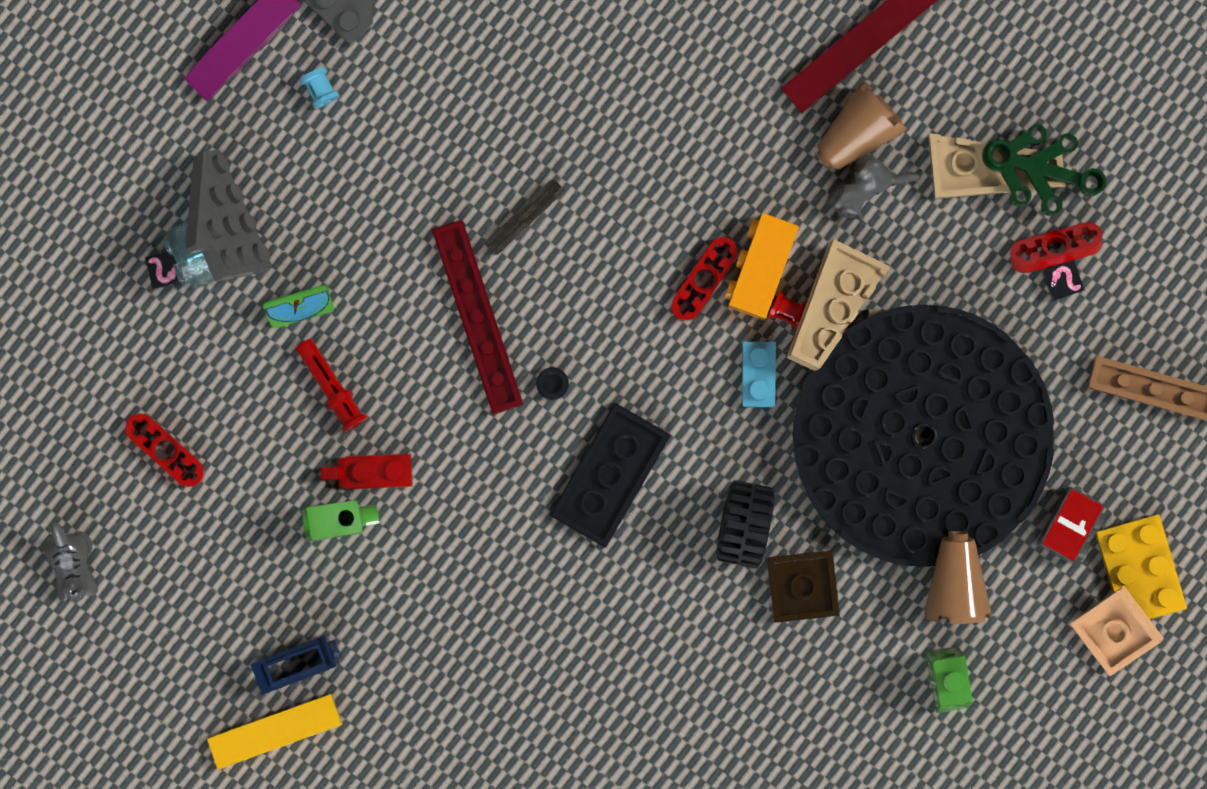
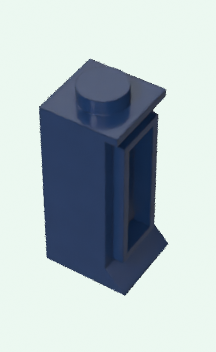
[250,635,342,695]

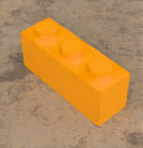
[724,213,799,321]

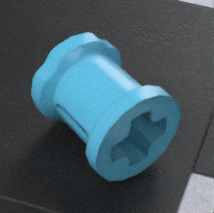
[300,67,340,109]

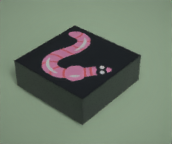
[145,250,186,290]
[1042,260,1085,302]

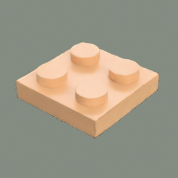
[1070,586,1164,676]

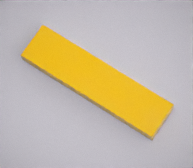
[207,694,343,770]

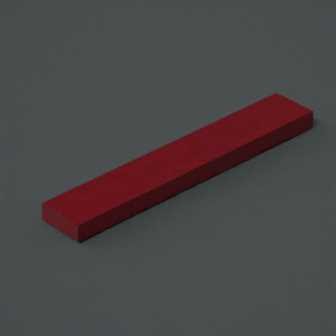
[781,0,938,114]
[431,219,524,415]

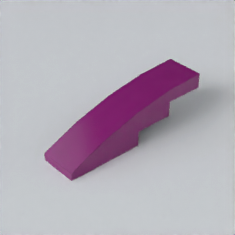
[184,0,302,101]

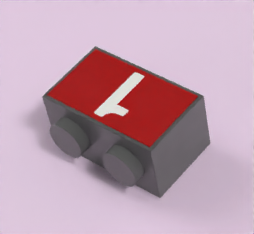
[1035,487,1106,564]

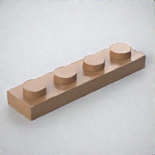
[1087,356,1207,421]

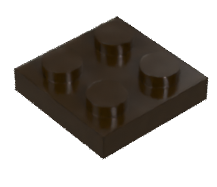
[767,550,840,623]

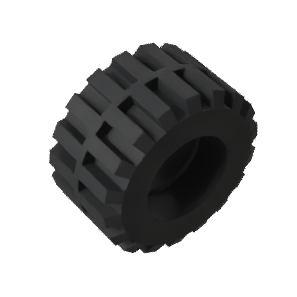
[716,480,775,568]

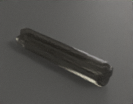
[485,179,564,255]

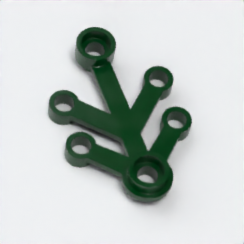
[982,124,1107,216]

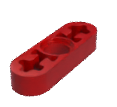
[1010,222,1103,273]
[671,237,738,321]
[125,413,205,487]

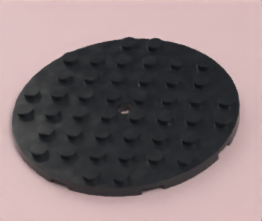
[792,305,1054,567]

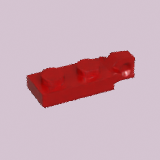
[321,454,413,489]

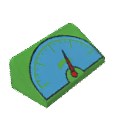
[263,285,334,328]

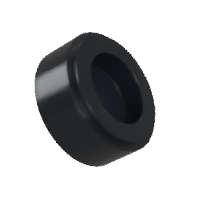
[536,367,569,400]

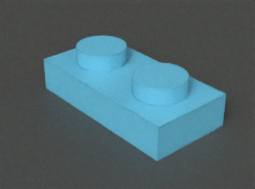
[742,341,776,408]

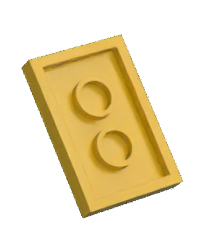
[1095,514,1187,619]

